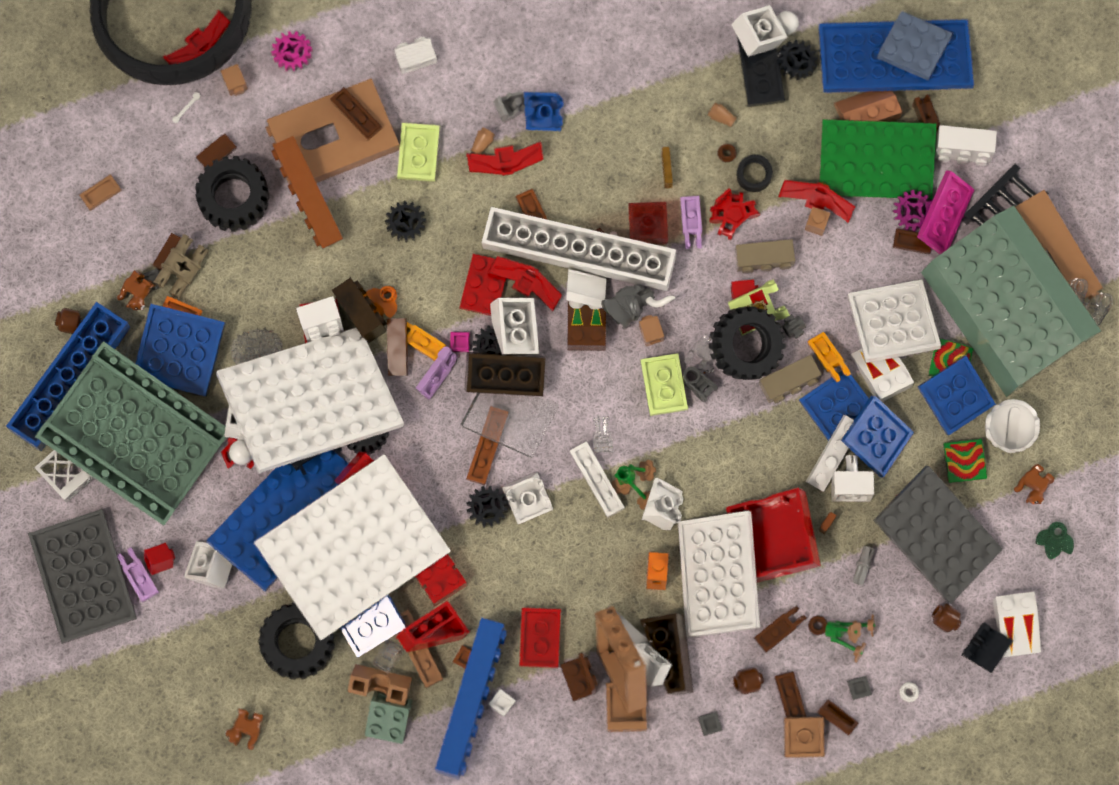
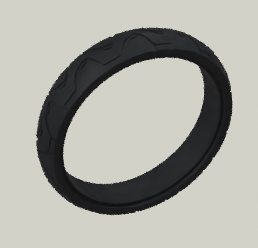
[90,0,252,85]

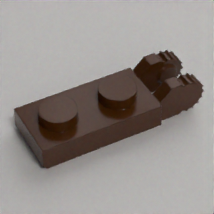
[754,605,807,653]

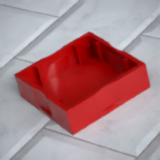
[726,488,821,583]

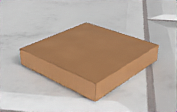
[784,717,824,758]

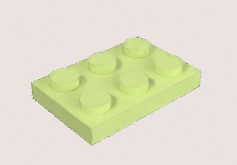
[397,123,440,182]
[640,353,688,416]

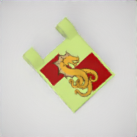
[727,279,790,336]

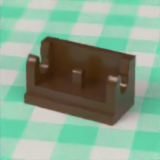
[912,94,941,134]

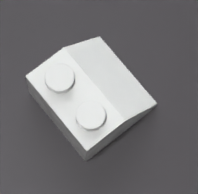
[184,541,233,589]

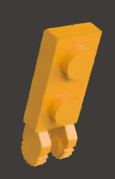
[407,322,446,361]
[807,332,851,382]

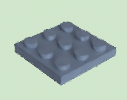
[877,11,952,80]

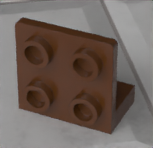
[560,653,598,702]

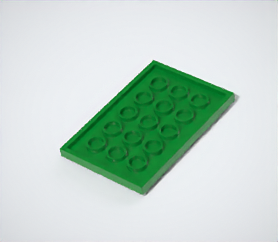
[819,119,936,199]

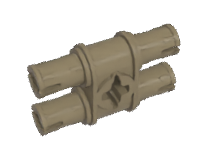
[153,234,209,299]

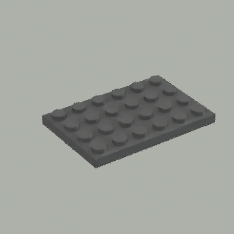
[873,466,1003,604]
[28,509,137,644]

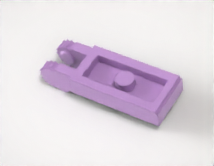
[680,196,702,249]
[416,346,457,400]
[117,547,159,603]

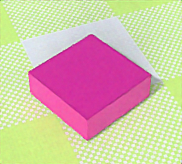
[450,332,470,352]

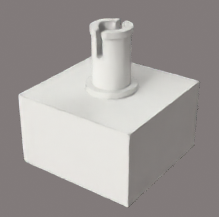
[831,455,874,502]

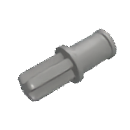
[853,546,875,585]

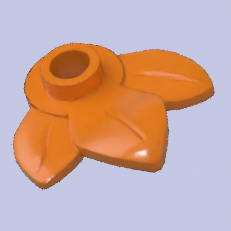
[364,286,397,318]

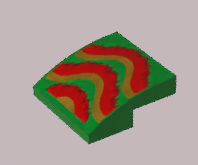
[928,338,973,376]
[943,438,987,483]

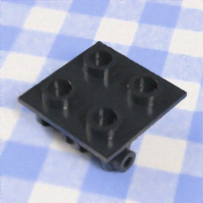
[961,622,1013,673]

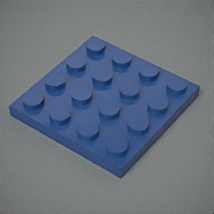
[135,304,226,397]

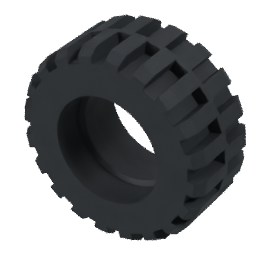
[195,156,269,232]
[709,307,786,380]
[258,602,335,680]

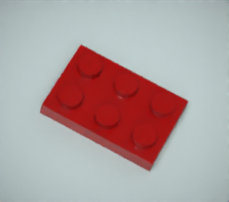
[459,254,506,316]
[519,608,561,668]

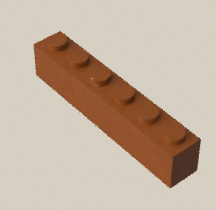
[271,136,343,249]

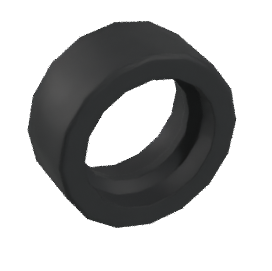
[736,154,773,192]

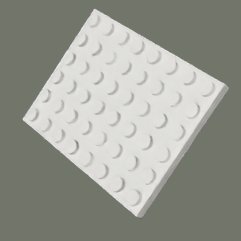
[216,328,404,473]
[254,454,450,640]

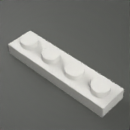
[806,415,854,492]
[570,441,625,518]

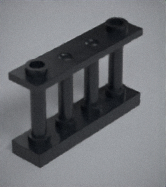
[962,163,1049,226]

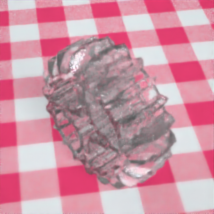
[231,327,283,365]

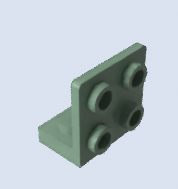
[365,691,413,744]

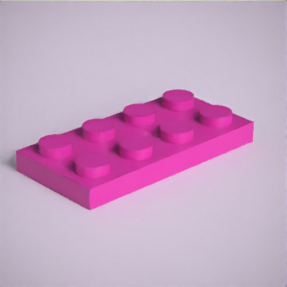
[917,171,975,254]

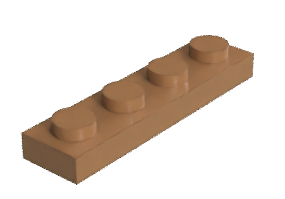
[398,610,443,688]

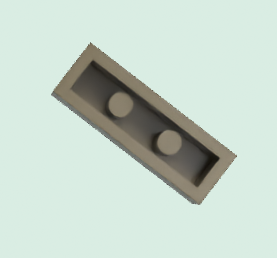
[735,239,795,274]
[759,355,822,404]

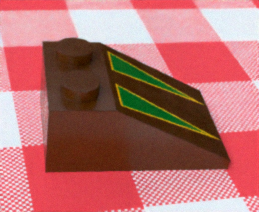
[567,297,606,351]

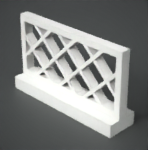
[34,450,94,503]

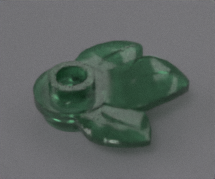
[1035,522,1074,560]

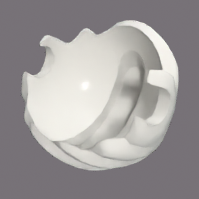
[985,399,1040,453]

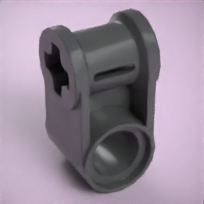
[682,367,718,403]

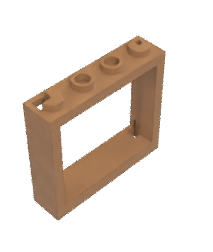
[595,606,647,713]

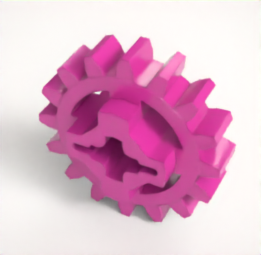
[271,31,312,72]

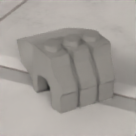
[494,92,525,122]

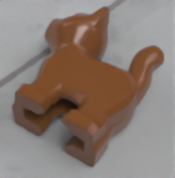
[117,270,156,311]
[1014,464,1055,504]
[225,708,263,750]

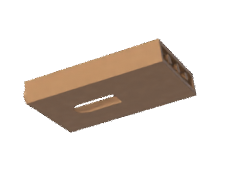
[265,78,400,184]
[1015,190,1103,303]

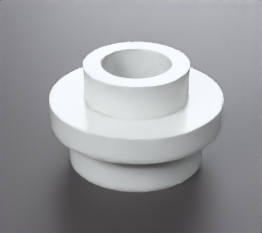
[899,682,919,702]

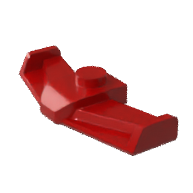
[163,9,231,65]
[466,141,544,176]
[778,180,855,223]
[487,256,562,312]

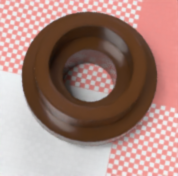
[718,144,737,163]
[808,616,828,635]

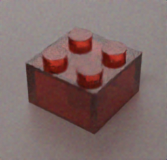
[628,202,668,245]

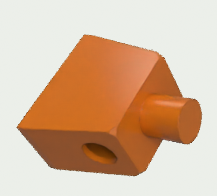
[646,552,669,590]

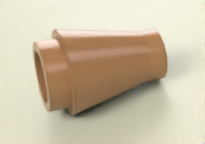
[707,102,736,127]
[470,127,495,154]

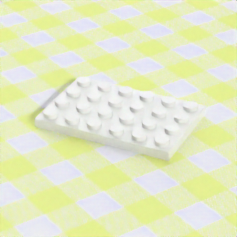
[678,511,760,638]

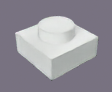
[488,689,516,717]

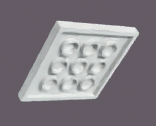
[848,279,941,363]

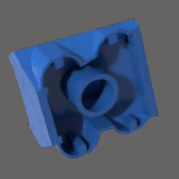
[524,92,563,131]

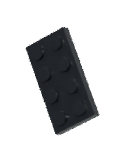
[737,36,785,107]

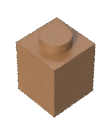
[220,64,248,96]
[805,207,830,236]
[639,315,665,347]

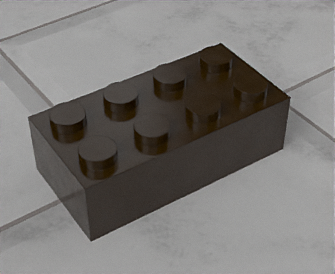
[464,352,546,397]

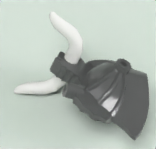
[601,284,675,330]

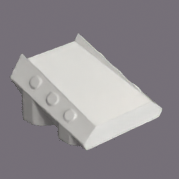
[567,269,607,309]
[502,472,553,524]
[642,478,683,530]

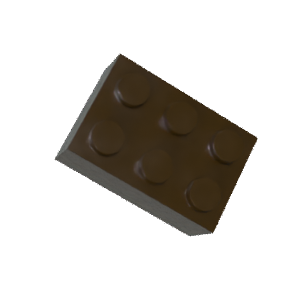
[332,277,387,344]

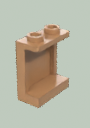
[606,680,647,732]

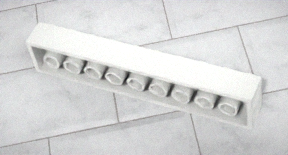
[482,207,676,291]

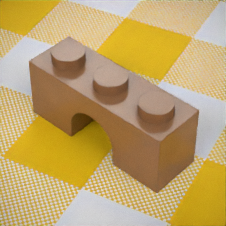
[348,664,412,706]

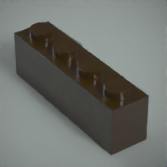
[640,613,694,696]

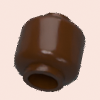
[55,308,83,334]
[932,604,961,633]
[733,667,764,695]

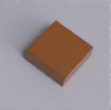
[819,512,837,535]
[453,645,471,669]

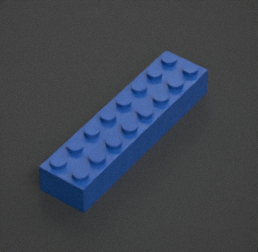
[6,302,130,452]
[435,618,507,780]

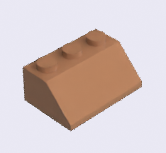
[834,91,902,122]

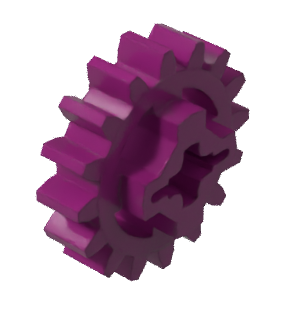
[892,190,932,231]

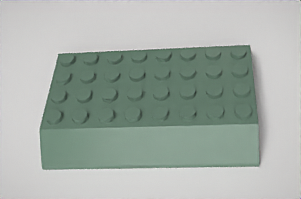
[921,206,1101,397]
[35,342,226,526]

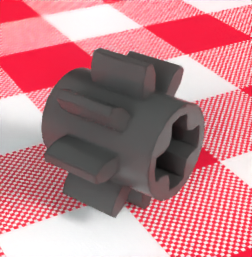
[782,314,806,339]

